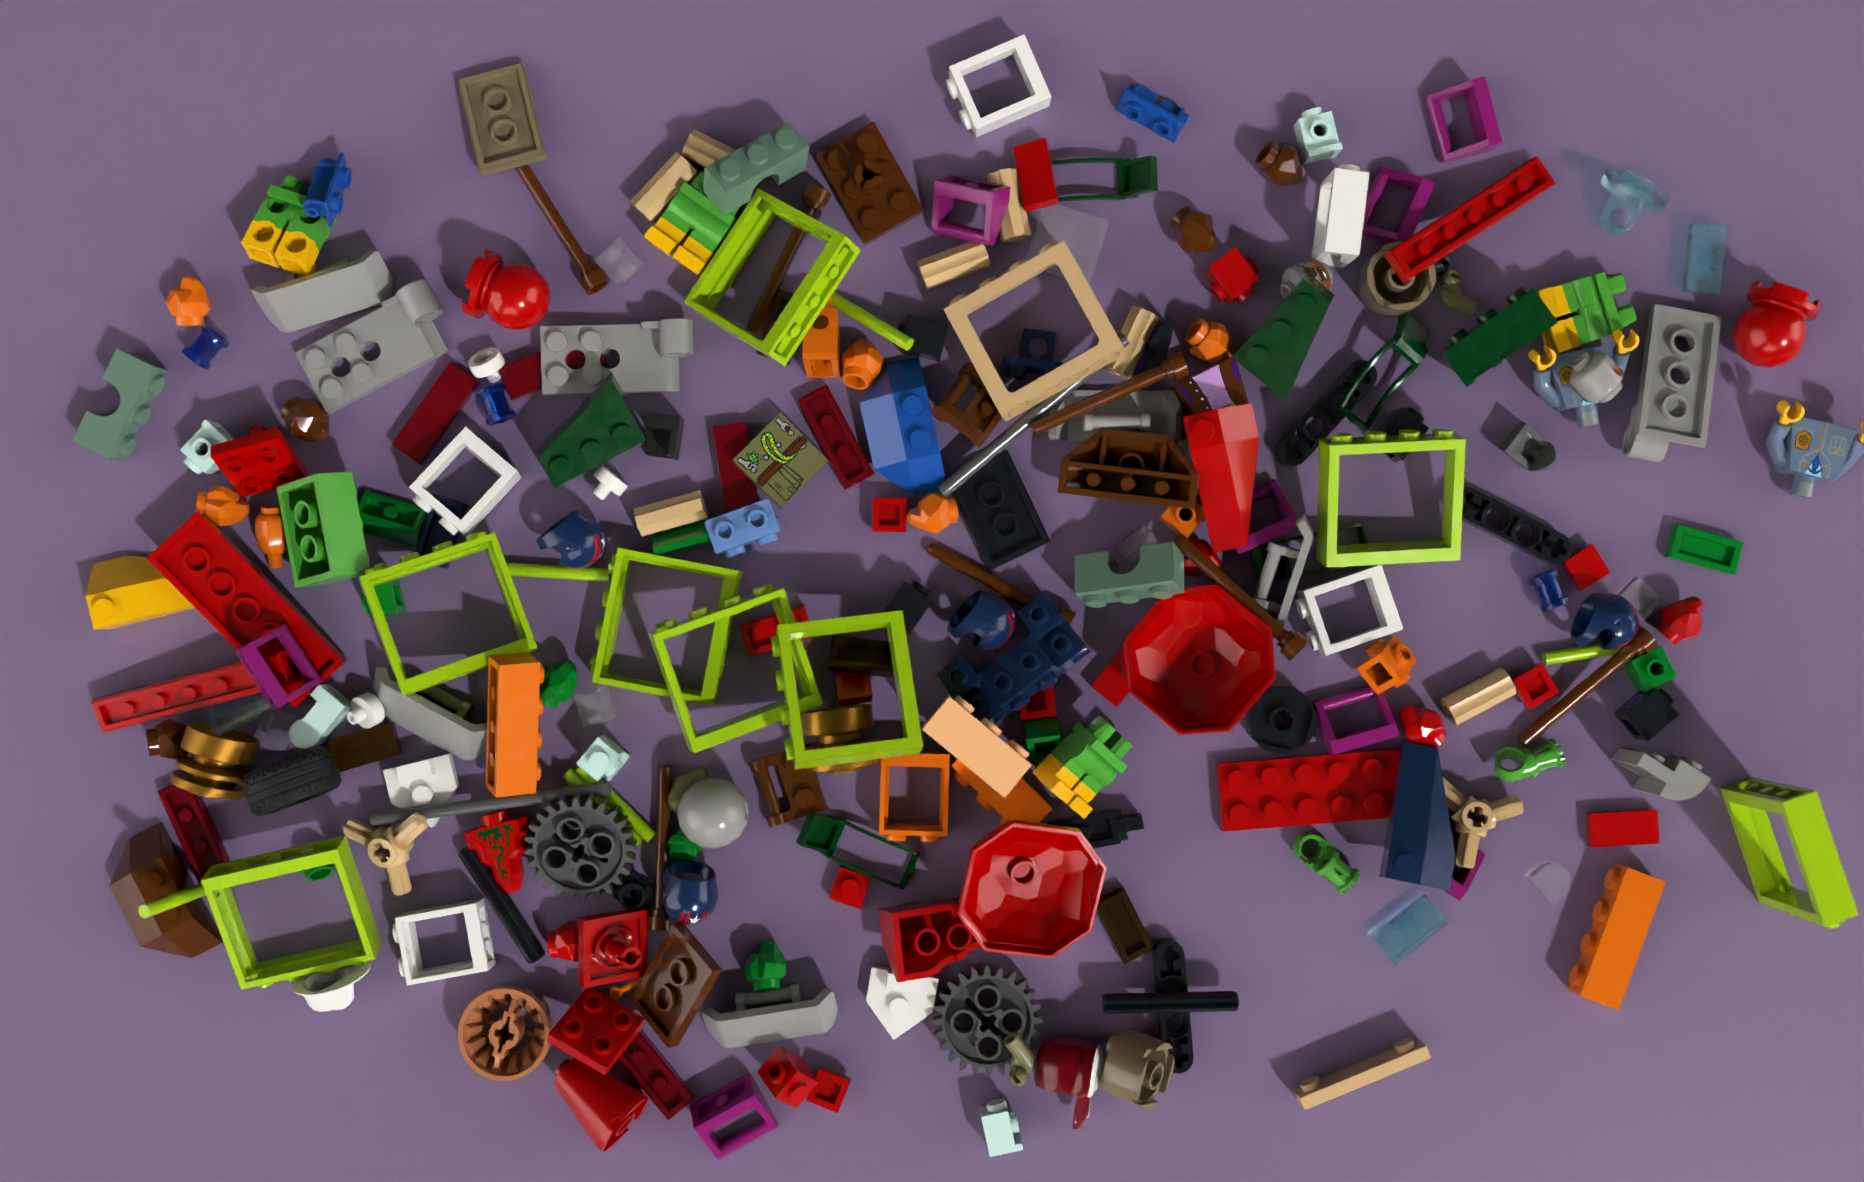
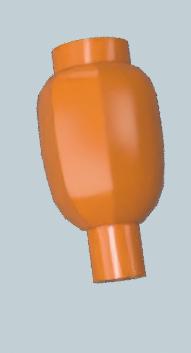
[255,506,288,568]

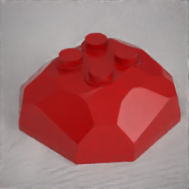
[1123,584,1276,736]
[957,820,1107,959]

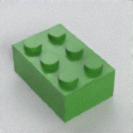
[276,472,370,588]

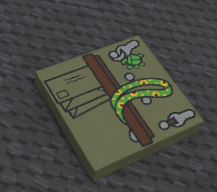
[732,412,829,509]

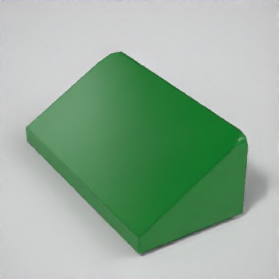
[358,490,427,547]
[652,513,718,556]

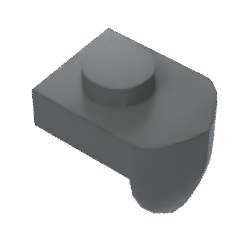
[1499,421,1556,472]

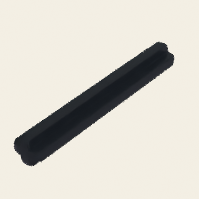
[458,846,545,964]
[1102,991,1239,1014]

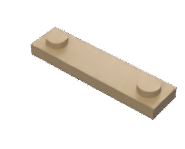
[1293,1037,1431,1110]

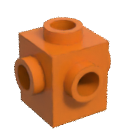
[1356,635,1417,695]

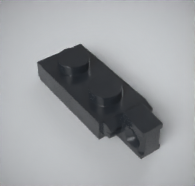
[1047,808,1144,849]

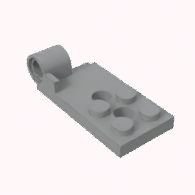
[295,279,449,414]
[1622,304,1722,462]
[540,319,694,396]

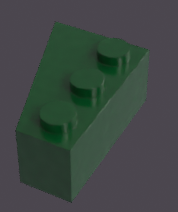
[1234,272,1334,401]
[1442,286,1558,387]
[537,372,646,488]

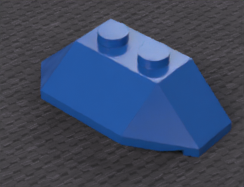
[860,357,946,496]

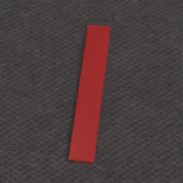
[1384,156,1556,284]
[91,650,295,733]

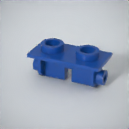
[1116,82,1190,143]
[303,152,352,227]

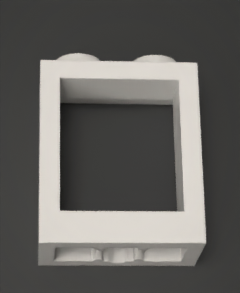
[945,34,1052,138]
[1311,164,1370,268]
[409,427,521,537]
[1295,565,1403,656]
[392,898,496,986]

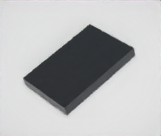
[947,450,1051,571]

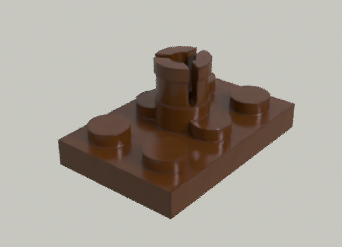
[815,121,924,245]
[630,922,722,1048]

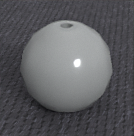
[678,777,749,849]

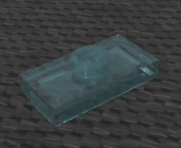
[1682,222,1728,296]
[210,693,272,736]
[1372,894,1448,965]

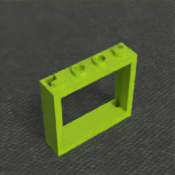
[683,188,861,367]
[1316,428,1466,568]
[359,530,538,697]
[589,548,742,705]
[648,583,823,753]
[771,610,923,770]
[1720,777,1859,928]
[201,835,383,990]

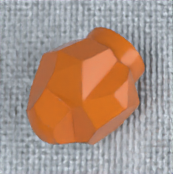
[165,275,212,326]
[1184,318,1235,364]
[840,339,883,390]
[196,485,250,526]
[907,493,958,534]

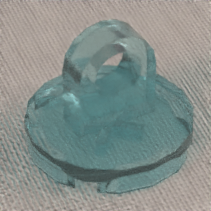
[1600,167,1670,235]

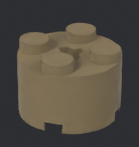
[1358,241,1436,316]
[1098,1029,1175,1110]

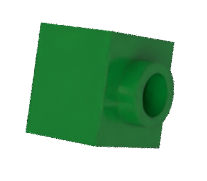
[361,579,407,619]
[1624,646,1677,692]
[1025,717,1063,765]

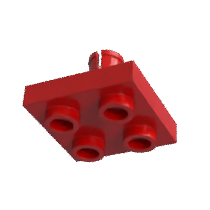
[210,425,307,498]
[578,907,647,988]
[547,987,645,1075]

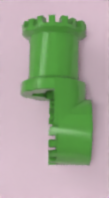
[1494,738,1566,783]
[1293,832,1361,894]

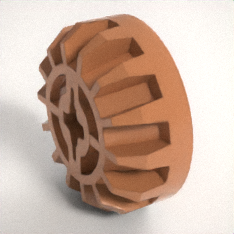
[458,983,555,1081]

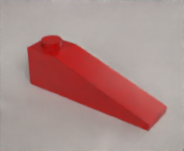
[1183,403,1259,553]
[878,898,981,982]

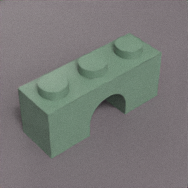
[703,121,809,216]
[72,348,168,461]
[1074,542,1184,608]

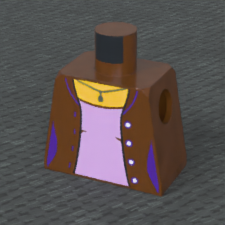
[1171,356,1249,415]

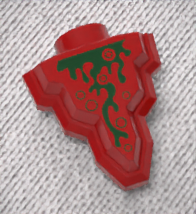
[463,809,532,894]

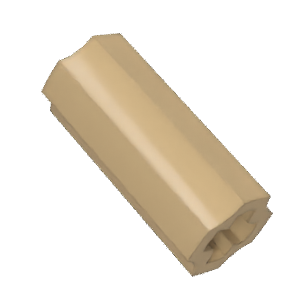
[681,129,736,168]
[630,152,699,223]
[987,168,1031,243]
[917,241,991,290]
[1103,305,1159,380]
[634,490,708,537]
[1440,668,1517,726]

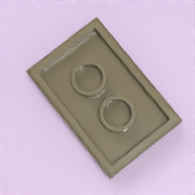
[457,62,548,176]

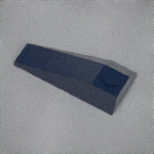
[1379,741,1455,891]

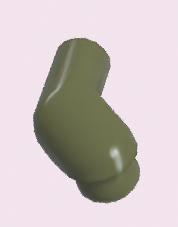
[1437,270,1479,316]
[667,767,709,813]
[1003,1032,1034,1086]

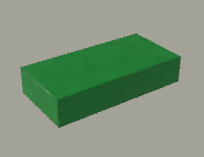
[1664,524,1744,575]

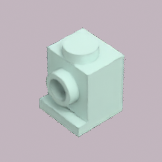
[1293,107,1343,165]
[180,419,235,475]
[576,734,631,782]
[980,1098,1023,1157]

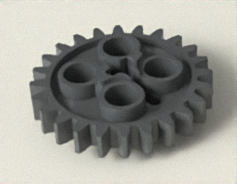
[524,792,637,902]
[932,963,1043,1077]

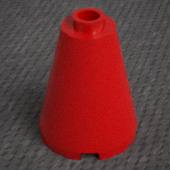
[554,1058,649,1151]

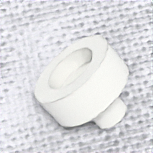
[467,347,505,383]
[593,465,628,500]
[347,692,385,729]

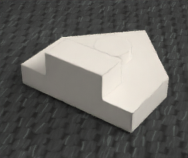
[383,753,460,828]
[866,965,939,1040]

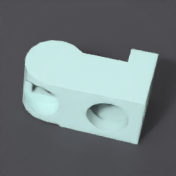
[289,683,351,749]

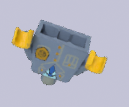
[1528,329,1639,428]
[1765,400,1864,499]

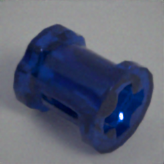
[182,324,230,370]
[475,383,516,426]
[1528,568,1571,612]

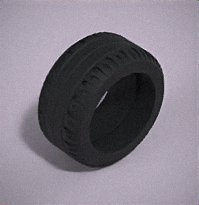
[241,746,341,817]

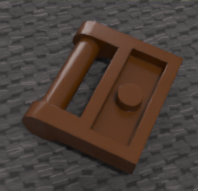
[931,362,1002,447]
[749,743,828,827]

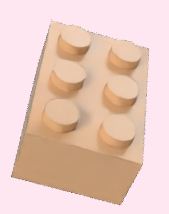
[921,695,1031,798]

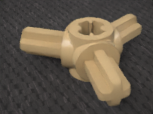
[1443,778,1524,868]
[343,812,428,896]

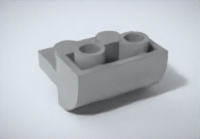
[1611,747,1711,801]

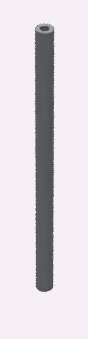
[937,333,1130,497]
[370,781,611,826]

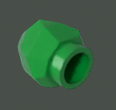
[539,660,577,708]
[745,940,786,991]

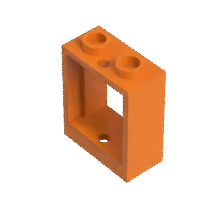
[879,751,950,842]

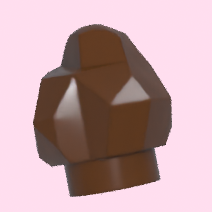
[1255,141,1305,186]
[1170,206,1216,253]
[281,397,330,442]
[146,718,189,760]

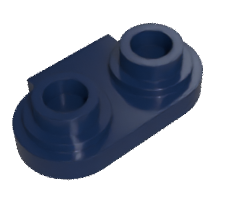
[1001,328,1065,379]

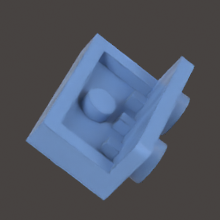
[705,499,783,559]

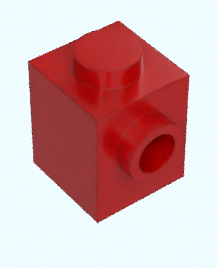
[1203,247,1260,305]
[757,1046,818,1108]

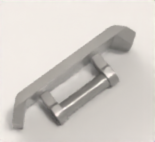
[251,250,393,333]
[1049,390,1182,442]
[1251,514,1314,639]
[372,666,487,760]
[701,983,838,1048]

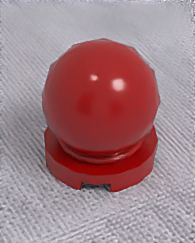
[462,249,551,331]
[1732,281,1821,368]

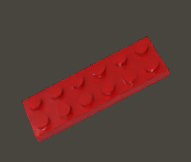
[146,511,348,708]
[1216,748,1401,832]

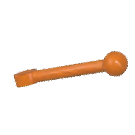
[609,977,642,1000]

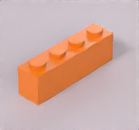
[485,652,544,798]
[1568,863,1666,1011]

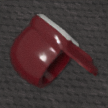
[1034,1035,1103,1129]

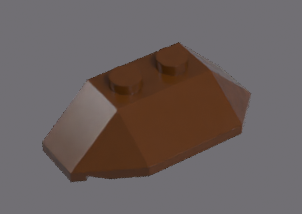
[1057,428,1199,509]
[109,822,223,958]

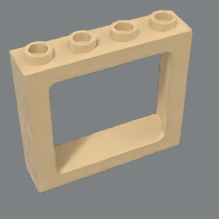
[943,240,1126,421]

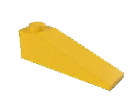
[85,555,195,630]

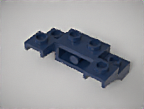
[936,592,1090,724]

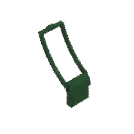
[1051,155,1158,202]
[1337,312,1429,431]
[1251,523,1368,581]
[796,811,920,890]

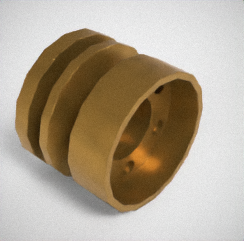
[801,704,879,774]
[170,722,260,800]

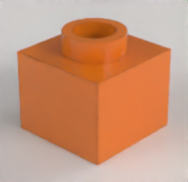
[1158,502,1205,538]

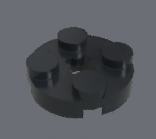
[1246,686,1317,754]

